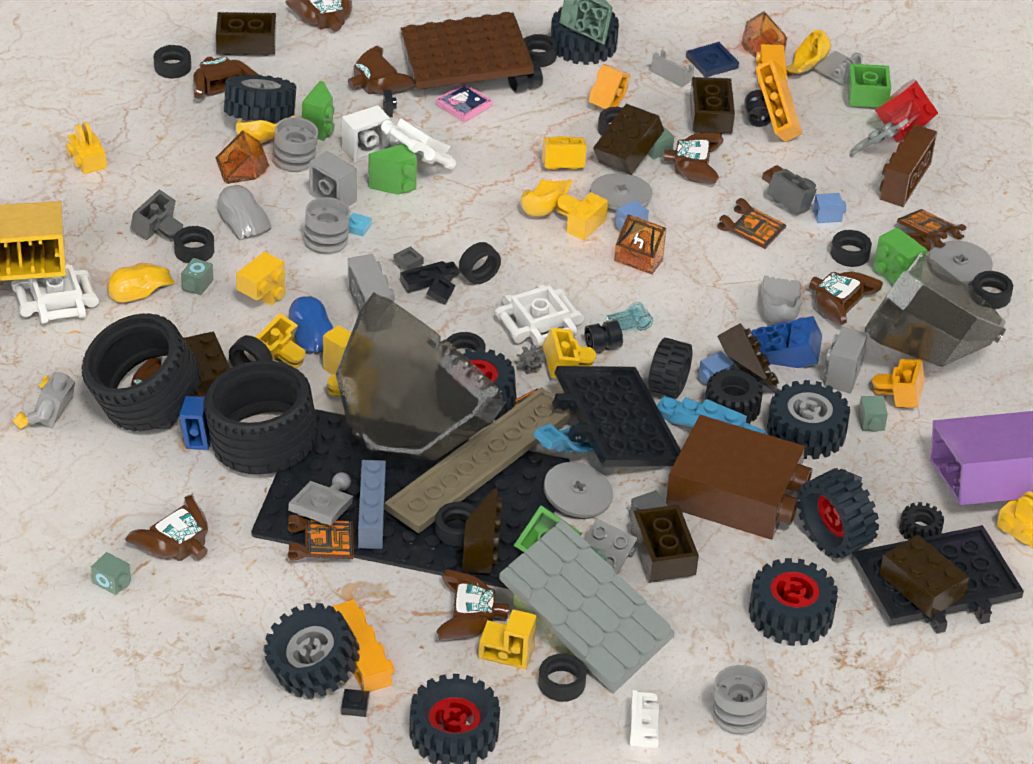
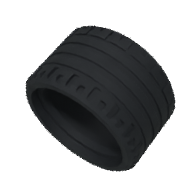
[81,313,202,431]
[204,361,318,474]

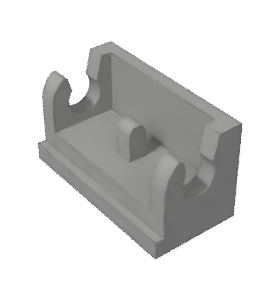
[651,50,694,88]

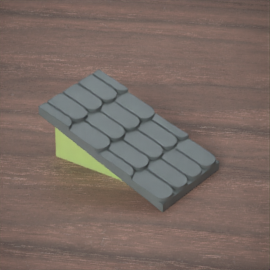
[500,520,674,694]

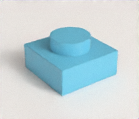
[348,213,372,236]

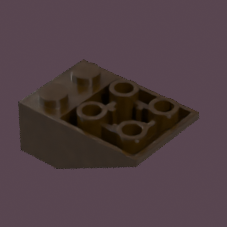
[717,323,779,392]
[463,488,502,574]

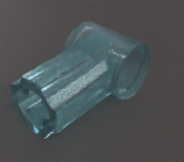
[606,302,654,331]

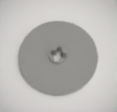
[591,173,652,210]
[929,241,993,285]
[544,462,613,518]

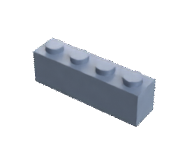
[358,460,386,549]

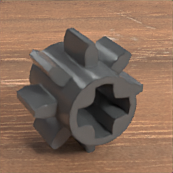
[516,345,545,372]

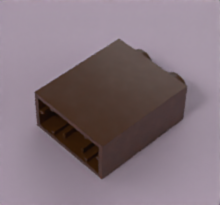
[666,415,813,540]

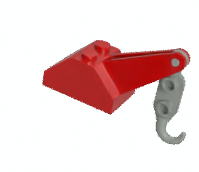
[851,79,938,155]

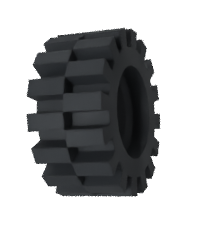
[899,502,944,540]

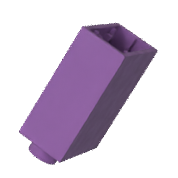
[930,411,1033,505]

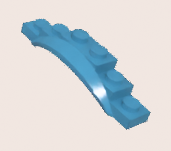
[657,395,766,434]
[533,422,593,454]

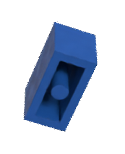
[179,396,211,450]

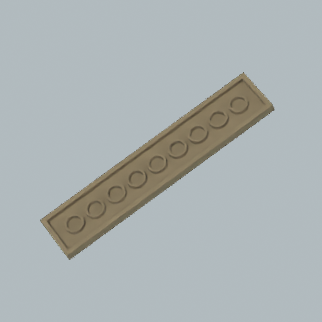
[384,387,575,533]

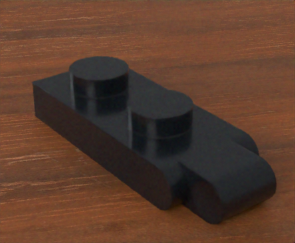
[400,261,460,292]

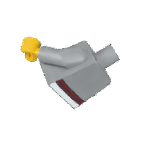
[12,372,75,429]

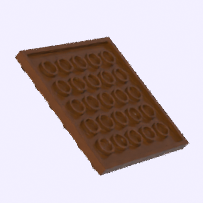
[400,12,534,89]

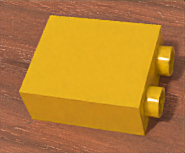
[0,201,66,281]

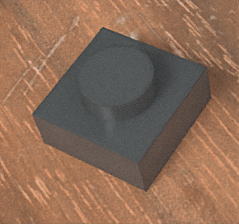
[394,246,424,271]

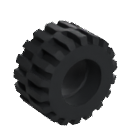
[648,337,693,398]
[705,368,763,424]

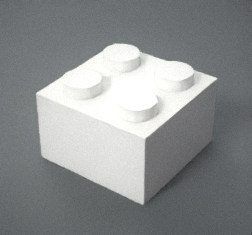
[342,105,390,162]

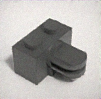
[766,169,817,214]
[130,189,183,242]

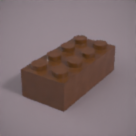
[879,124,937,207]

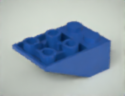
[752,316,822,368]

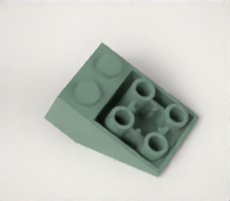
[559,0,613,44]

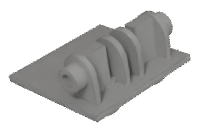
[813,51,863,85]
[585,518,638,575]

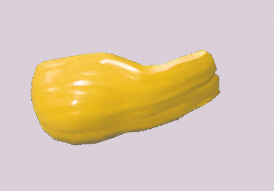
[786,30,831,73]
[236,116,295,146]
[520,179,572,217]
[107,263,174,302]

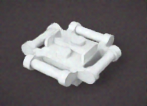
[381,119,456,169]
[11,263,99,324]
[495,284,584,348]

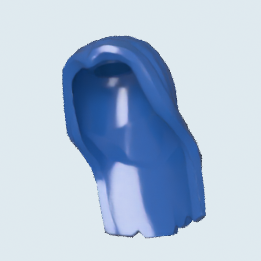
[289,296,333,354]

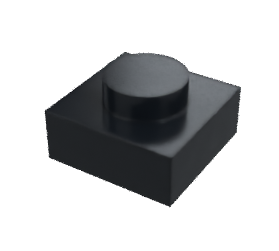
[383,89,397,118]
[426,274,456,305]
[341,689,370,717]

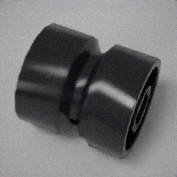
[507,62,543,93]
[744,90,771,127]
[584,320,623,352]

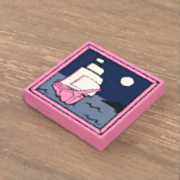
[436,83,492,122]

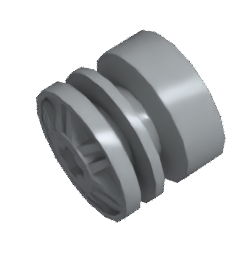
[272,117,318,171]
[304,197,350,253]
[713,665,768,734]

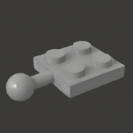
[288,472,353,525]

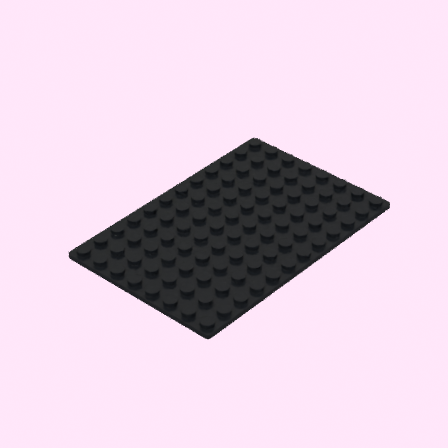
[251,409,570,590]

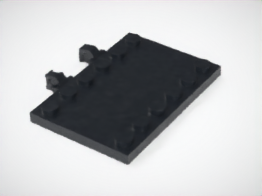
[552,366,681,467]
[852,525,1024,634]

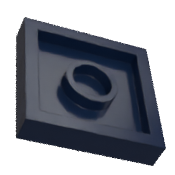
[686,42,739,77]

